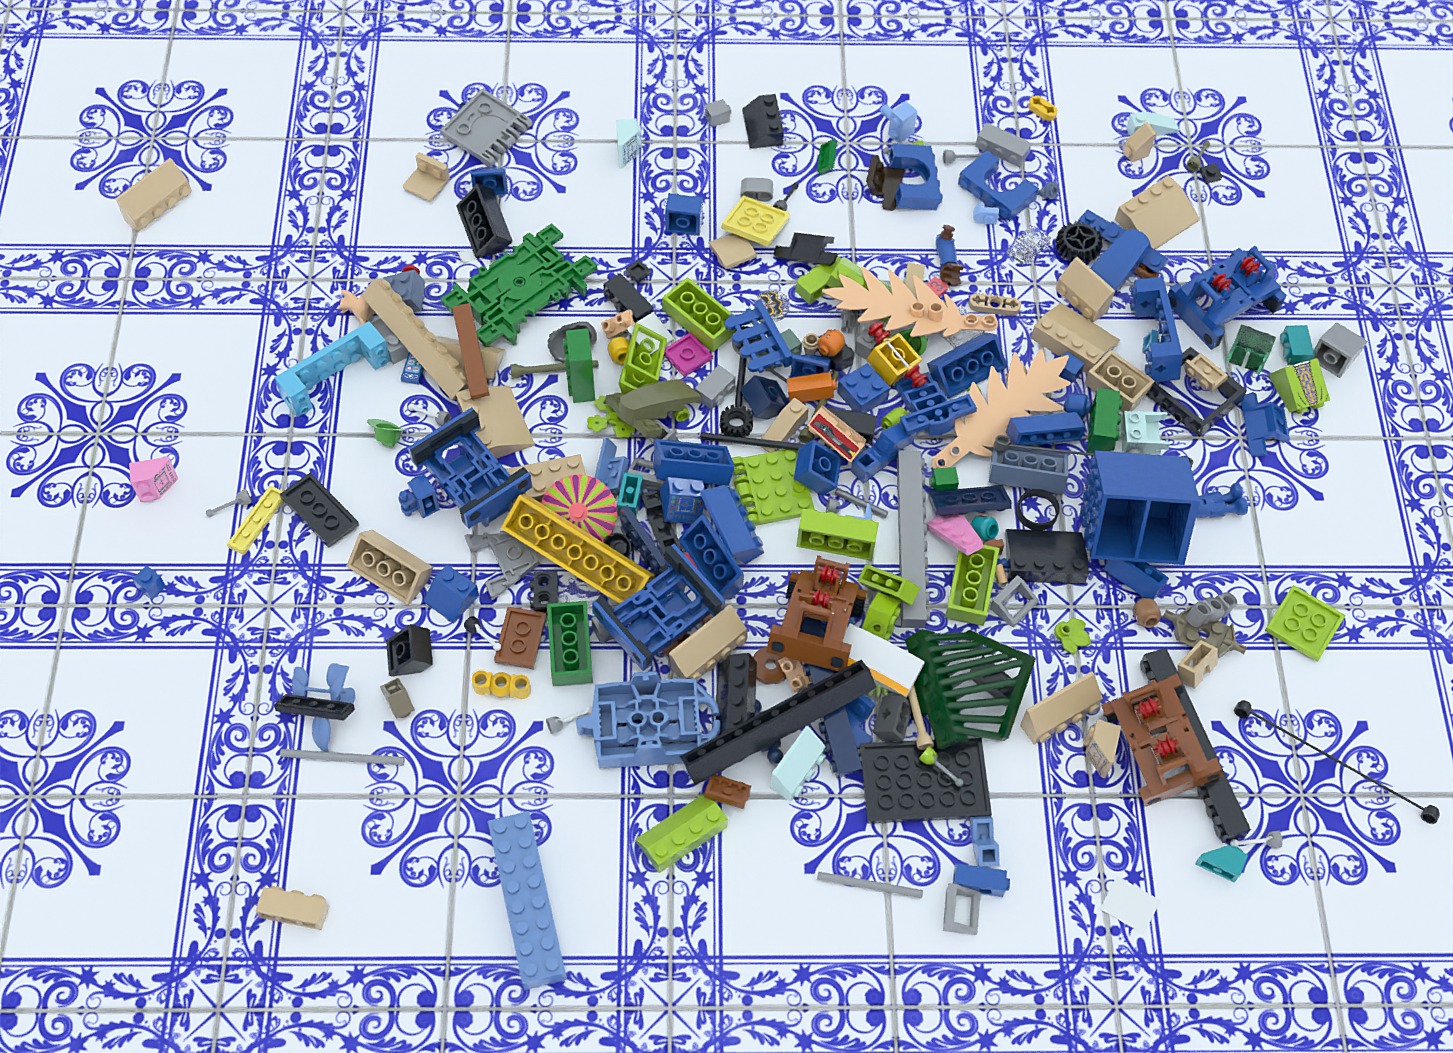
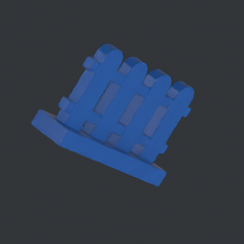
[725,300,793,374]

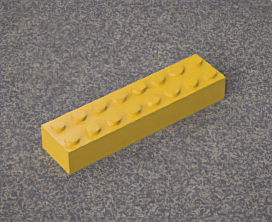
[501,494,655,604]

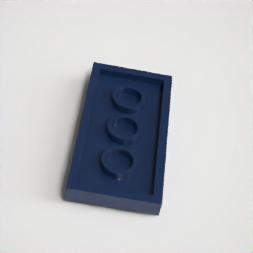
[928,485,1012,516]
[620,505,668,579]

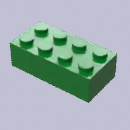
[563,328,595,403]
[547,601,593,686]

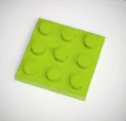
[1265,585,1346,662]

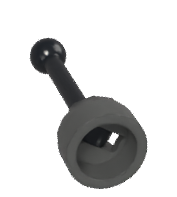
[773,183,799,211]

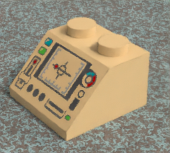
[1083,720,1121,778]

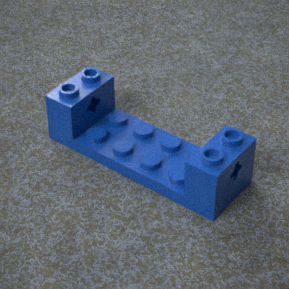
[1130,277,1183,382]

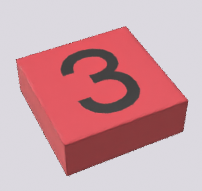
[926,276,949,298]

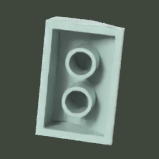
[770,726,826,802]

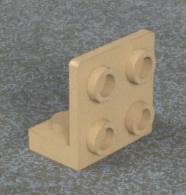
[402,152,450,202]

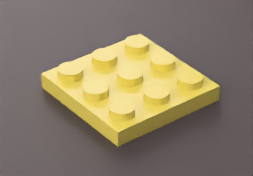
[721,195,790,247]

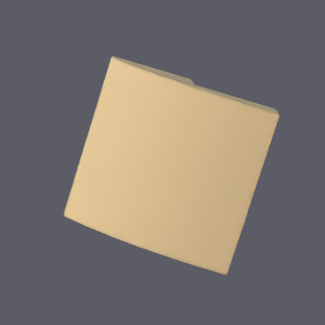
[708,233,757,269]

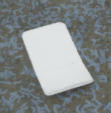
[458,249,480,262]

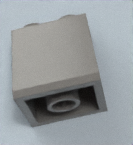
[1312,322,1368,378]

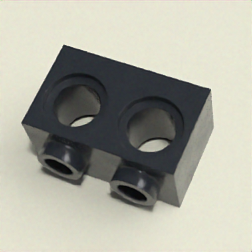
[530,571,559,615]

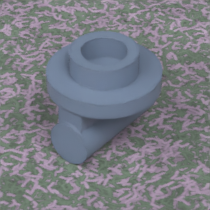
[1038,182,1059,199]

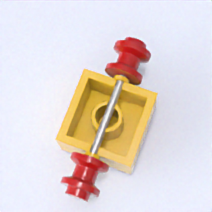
[866,322,928,388]

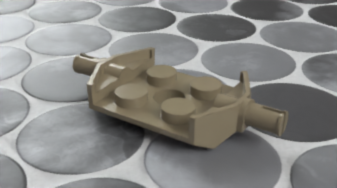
[1163,605,1247,658]

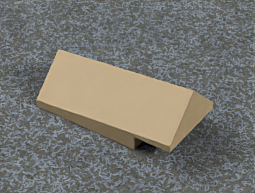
[436,336,506,380]

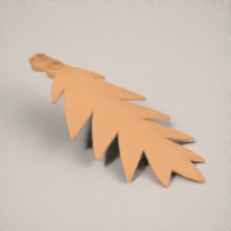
[822,266,998,337]
[932,349,1071,469]

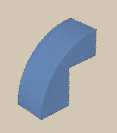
[970,816,1000,867]

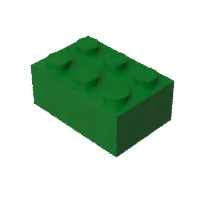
[1086,388,1122,454]

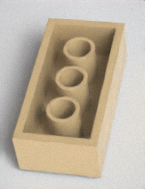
[506,454,586,505]

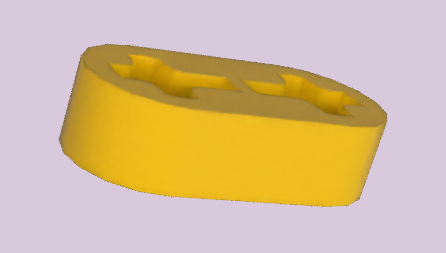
[1028,96,1057,121]

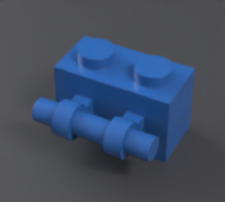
[398,474,440,518]

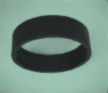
[1016,489,1060,530]

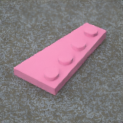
[926,513,984,556]

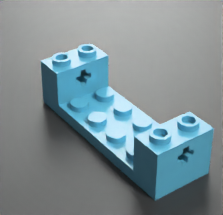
[274,321,390,417]

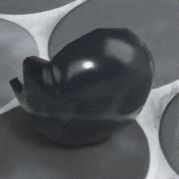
[603,533,632,558]

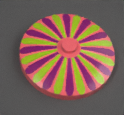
[541,474,617,542]

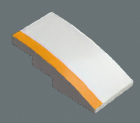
[843,624,925,698]

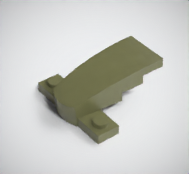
[605,379,701,438]

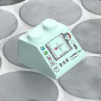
[616,119,641,169]

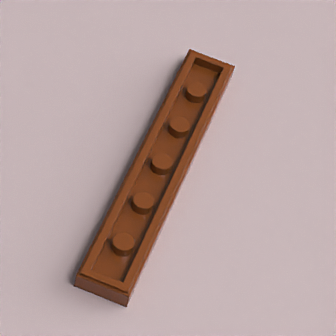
[452,303,490,400]

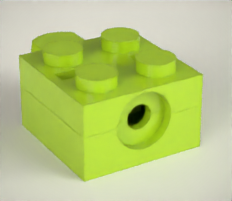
[862,592,901,641]

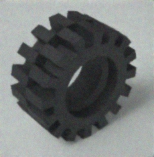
[720,404,753,437]

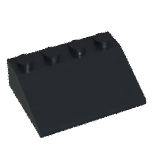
[1005,529,1089,585]

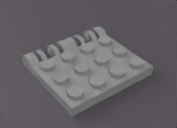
[440,88,533,168]

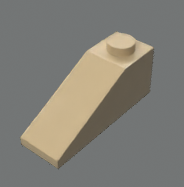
[761,398,809,453]

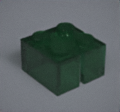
[1226,324,1276,374]

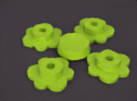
[587,395,635,438]

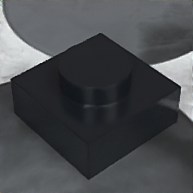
[1199,163,1223,184]
[625,259,651,284]

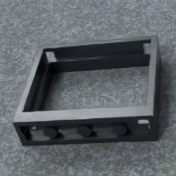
[1146,346,1247,437]

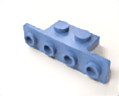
[594,437,629,493]

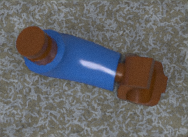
[935,225,964,285]

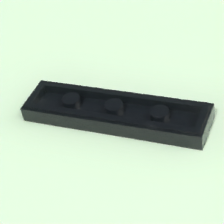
[274,694,355,721]

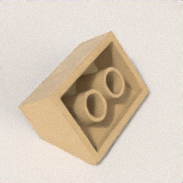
[1056,257,1115,322]
[1084,350,1155,412]

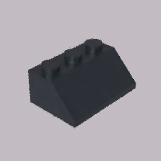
[742,94,784,149]

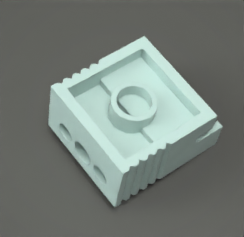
[1120,411,1170,455]

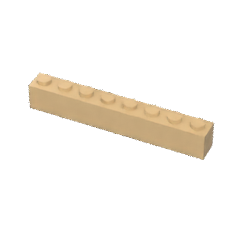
[361,279,469,400]

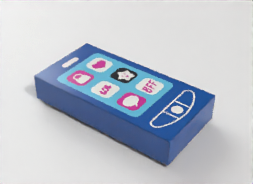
[401,351,424,384]

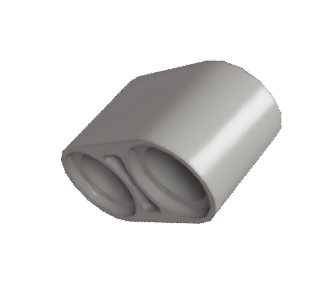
[740,177,774,202]

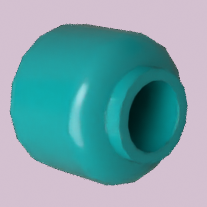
[971,515,999,542]

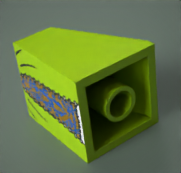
[1268,358,1330,414]

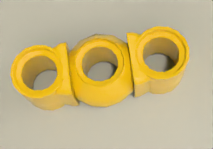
[472,670,531,699]

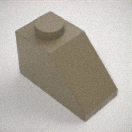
[380,678,415,719]

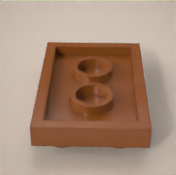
[494,607,547,669]

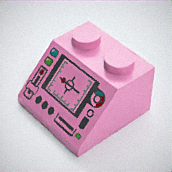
[129,457,178,502]

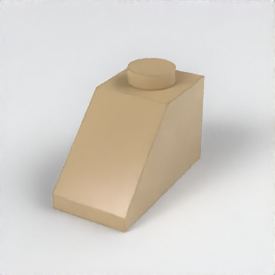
[1123,122,1156,163]

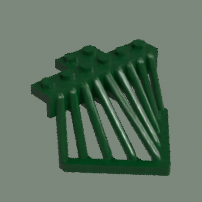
[905,629,1036,749]

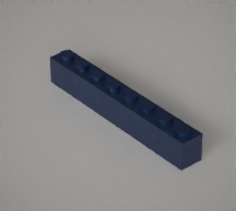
[800,617,863,779]

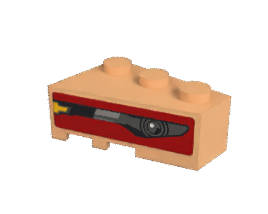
[807,405,866,463]

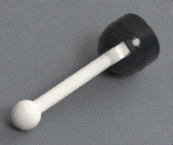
[464,616,501,651]

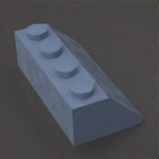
[989,444,1068,494]

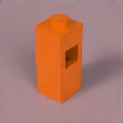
[787,372,837,402]

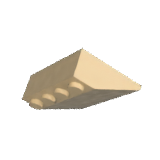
[1114,175,1200,250]
[1031,303,1120,374]
[455,386,535,459]

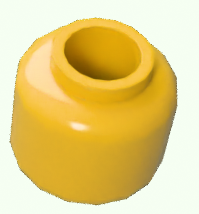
[607,337,629,364]

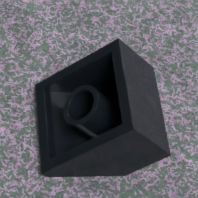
[386,624,433,677]

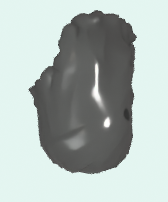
[547,321,597,363]

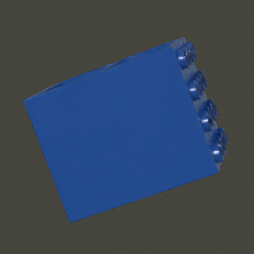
[1080,450,1200,565]

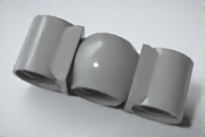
[1186,592,1238,627]

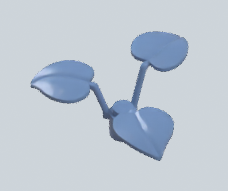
[292,663,355,752]

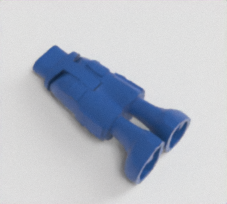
[1196,483,1248,518]

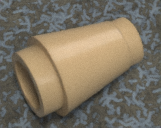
[802,333,819,355]

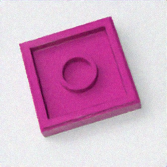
[664,332,713,378]

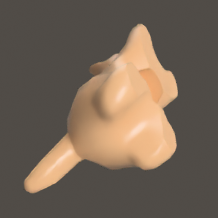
[338,290,376,325]

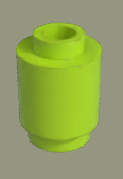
[881,407,908,430]

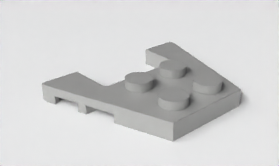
[464,531,540,600]

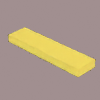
[227,485,284,555]

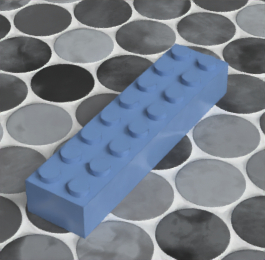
[488,811,567,991]

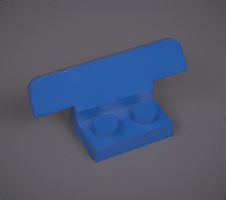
[1241,392,1290,457]
[845,694,876,749]

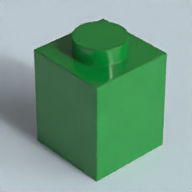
[929,467,959,491]

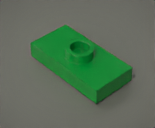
[817,139,837,174]

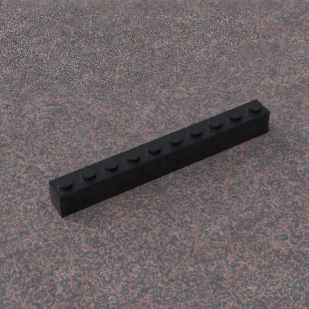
[1140,648,1251,843]
[680,659,877,785]

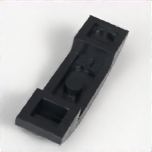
[641,489,682,556]

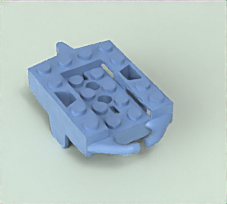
[576,671,721,769]

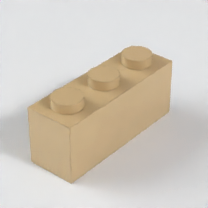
[255,886,329,930]

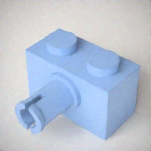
[880,101,918,144]

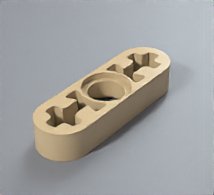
[968,293,1021,316]

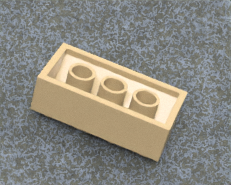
[115,158,192,232]
[346,529,433,605]
[669,604,748,682]
[1020,671,1103,744]

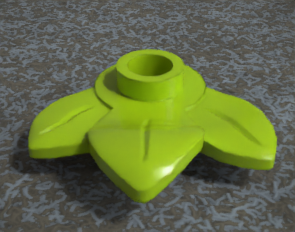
[1054,618,1091,654]

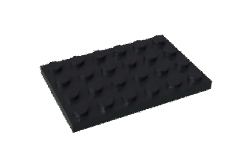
[859,738,992,824]

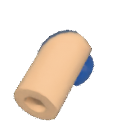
[995,558,1008,585]

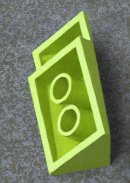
[618,322,667,394]

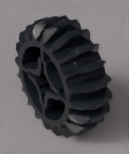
[1055,221,1103,264]

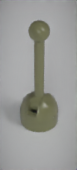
[1186,141,1210,172]

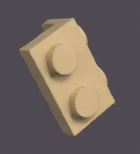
[1185,353,1228,393]

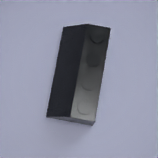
[456,183,513,259]
[715,653,757,736]

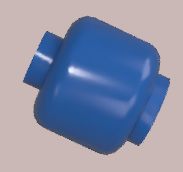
[1064,393,1092,418]

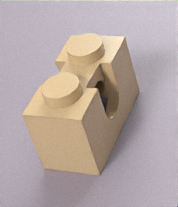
[1178,640,1218,689]

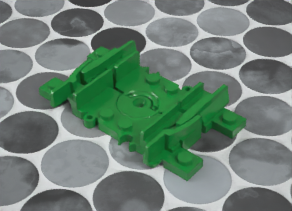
[440,223,598,347]

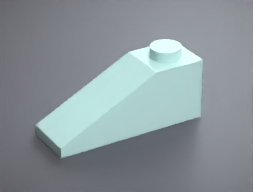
[1126,111,1179,136]

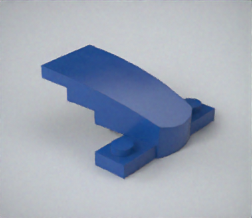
[1090,221,1169,294]
[895,372,977,436]

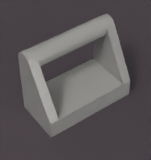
[628,457,665,491]
[990,575,1039,627]
[943,883,980,935]

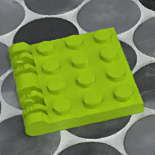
[732,449,815,526]

